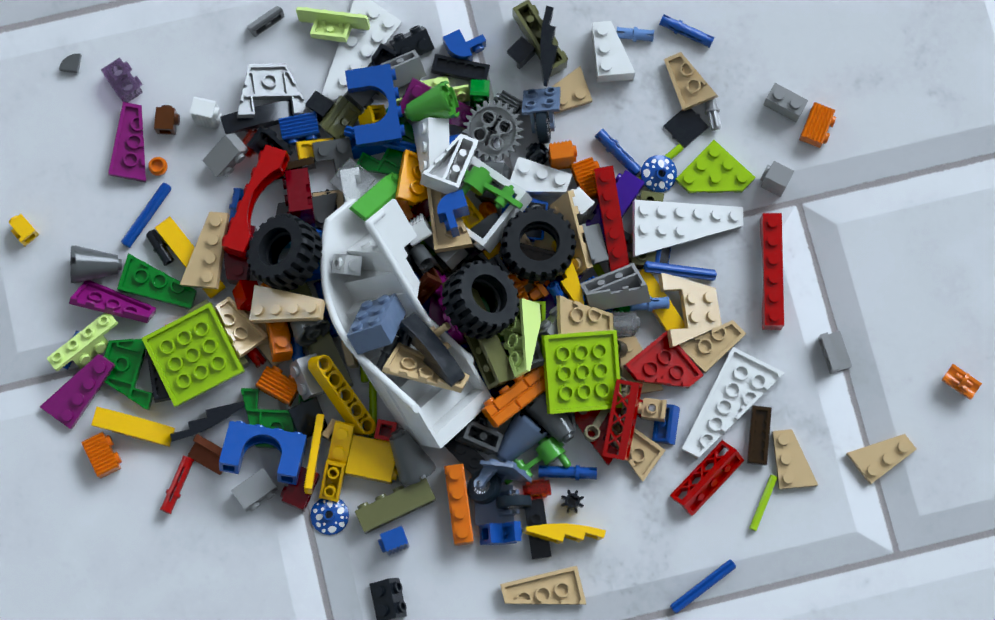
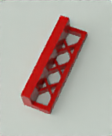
[602,379,643,460]
[670,440,744,516]

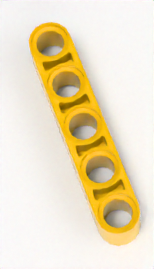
[154,216,226,299]
[308,355,376,435]

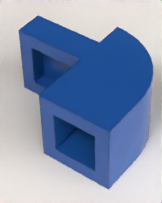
[443,29,486,61]
[437,189,470,237]
[479,521,522,545]

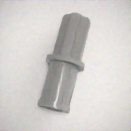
[705,98,721,131]

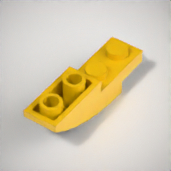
[319,420,355,502]

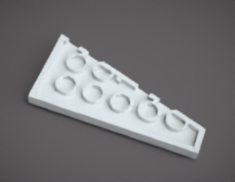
[322,0,402,103]
[632,200,744,257]
[681,347,785,458]

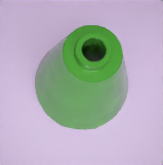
[404,81,459,122]

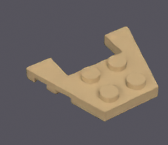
[658,273,722,348]

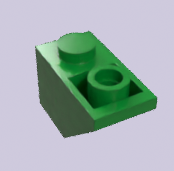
[470,79,490,109]

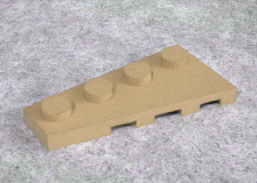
[427,187,474,253]
[548,190,593,276]
[180,212,230,289]
[249,285,325,323]
[382,342,470,393]

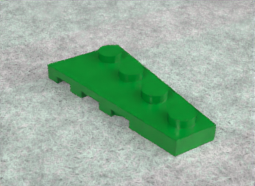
[117,253,197,309]

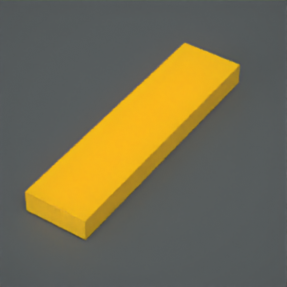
[304,414,324,495]

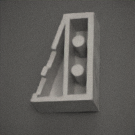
[580,263,651,310]

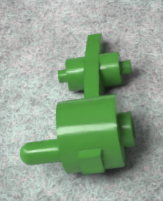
[460,166,523,209]
[504,436,571,485]

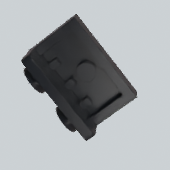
[389,25,435,56]
[247,127,293,156]
[369,578,407,620]

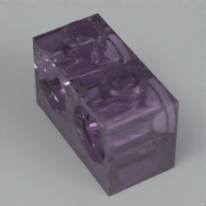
[101,57,143,103]

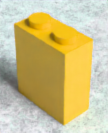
[345,435,398,485]

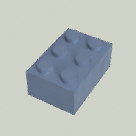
[347,293,406,355]

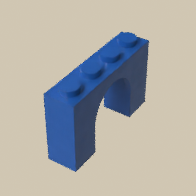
[345,64,405,148]
[219,421,307,485]

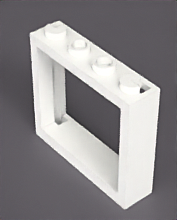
[459,156,533,253]

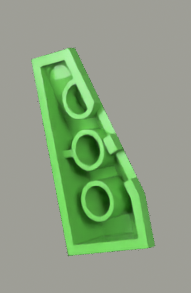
[349,172,413,221]

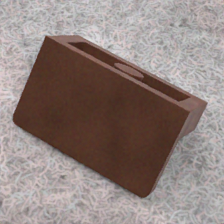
[417,268,442,305]
[188,434,223,475]

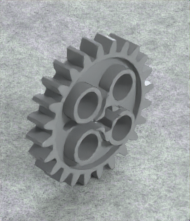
[462,100,524,161]

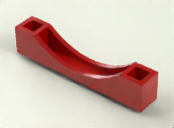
[222,145,290,259]
[592,165,629,272]
[760,213,784,330]

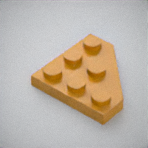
[395,149,428,206]

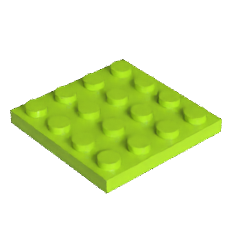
[142,303,245,407]
[541,330,623,414]

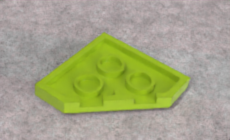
[675,140,756,193]

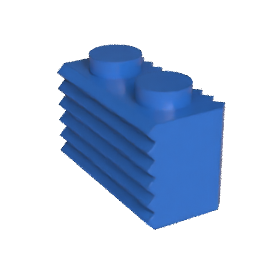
[278,112,321,146]
[378,526,410,555]

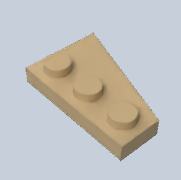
[664,52,719,111]
[846,434,917,485]

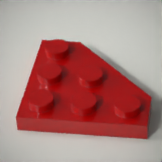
[623,331,704,388]

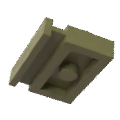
[319,96,362,139]

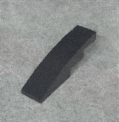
[540,5,558,87]
[220,100,293,134]
[399,313,465,387]
[170,401,244,442]

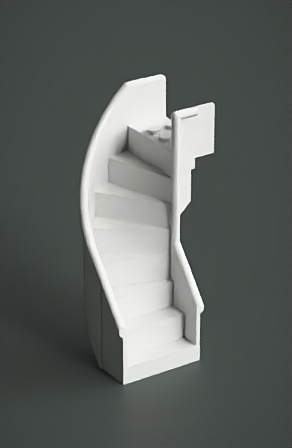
[320,198,492,449]

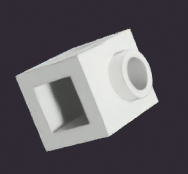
[331,254,362,276]

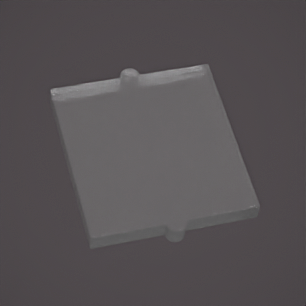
[330,158,376,200]

